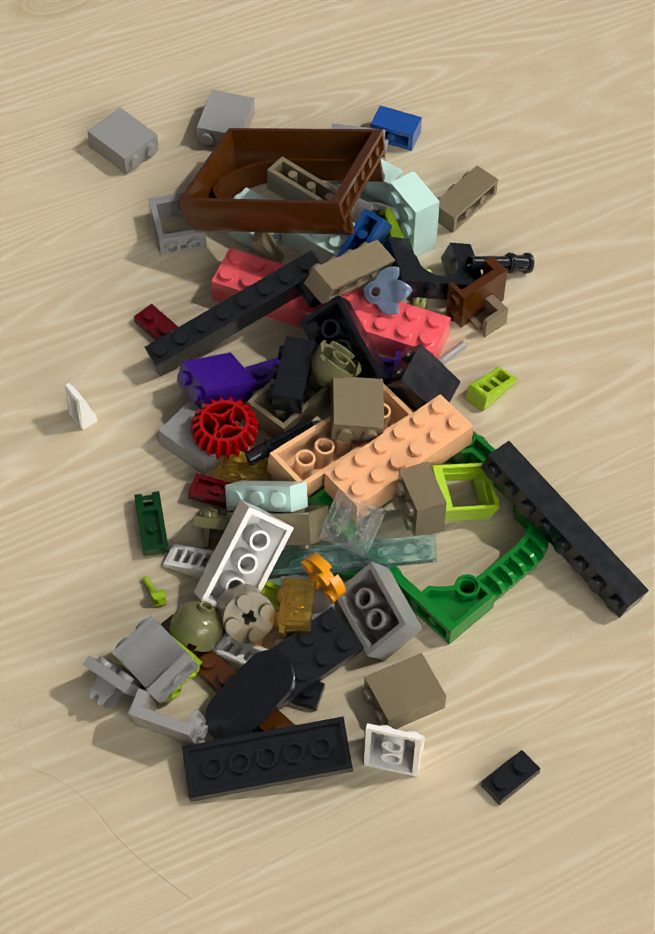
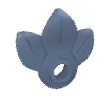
[364,266,413,315]

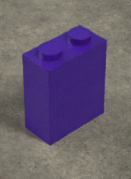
[177,352,256,409]

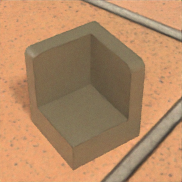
[470,294,508,337]

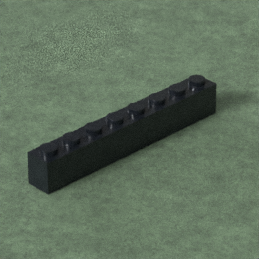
[145,250,321,376]
[480,441,649,618]

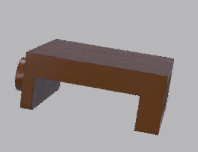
[446,256,507,328]

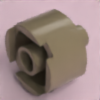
[216,584,275,644]

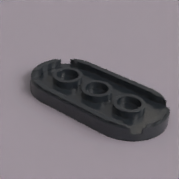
[205,650,296,740]

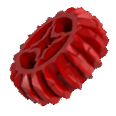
[191,396,258,460]

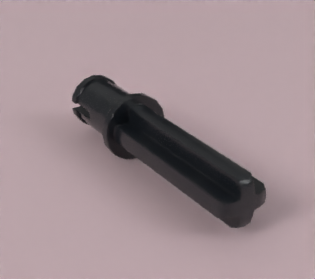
[244,419,314,466]

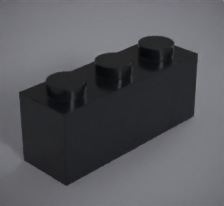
[268,336,315,414]

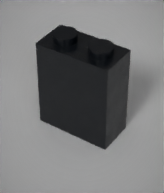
[386,344,461,412]

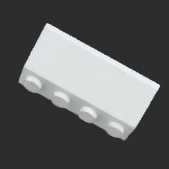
[194,500,294,616]

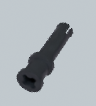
[465,253,535,274]

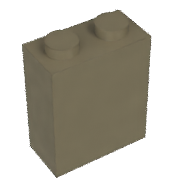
[330,377,384,443]
[362,653,446,729]

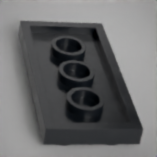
[270,607,364,711]

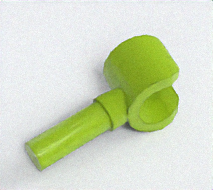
[142,576,167,606]

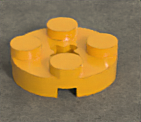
[300,553,346,604]

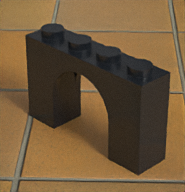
[383,237,482,300]

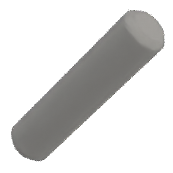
[438,341,467,365]

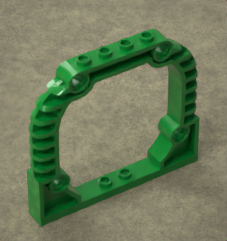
[308,431,549,644]

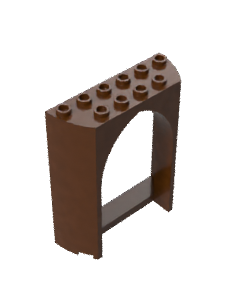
[178,128,385,235]

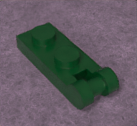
[134,491,169,556]

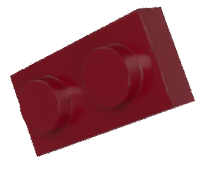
[134,303,178,340]
[188,473,231,509]

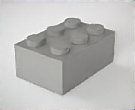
[337,562,423,661]

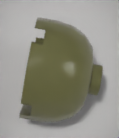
[311,340,361,388]
[169,601,223,652]

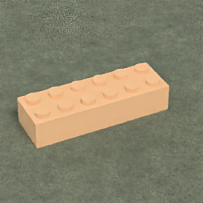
[267,383,413,499]
[324,394,474,523]

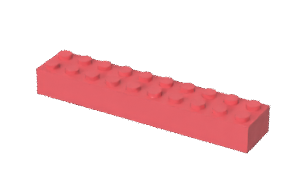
[211,247,451,359]

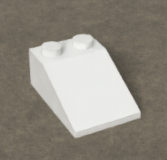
[364,723,425,777]

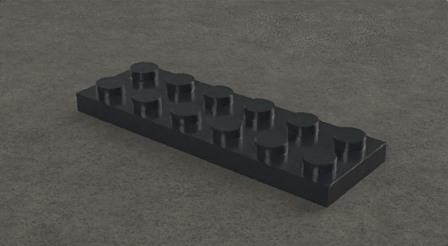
[182,716,353,802]

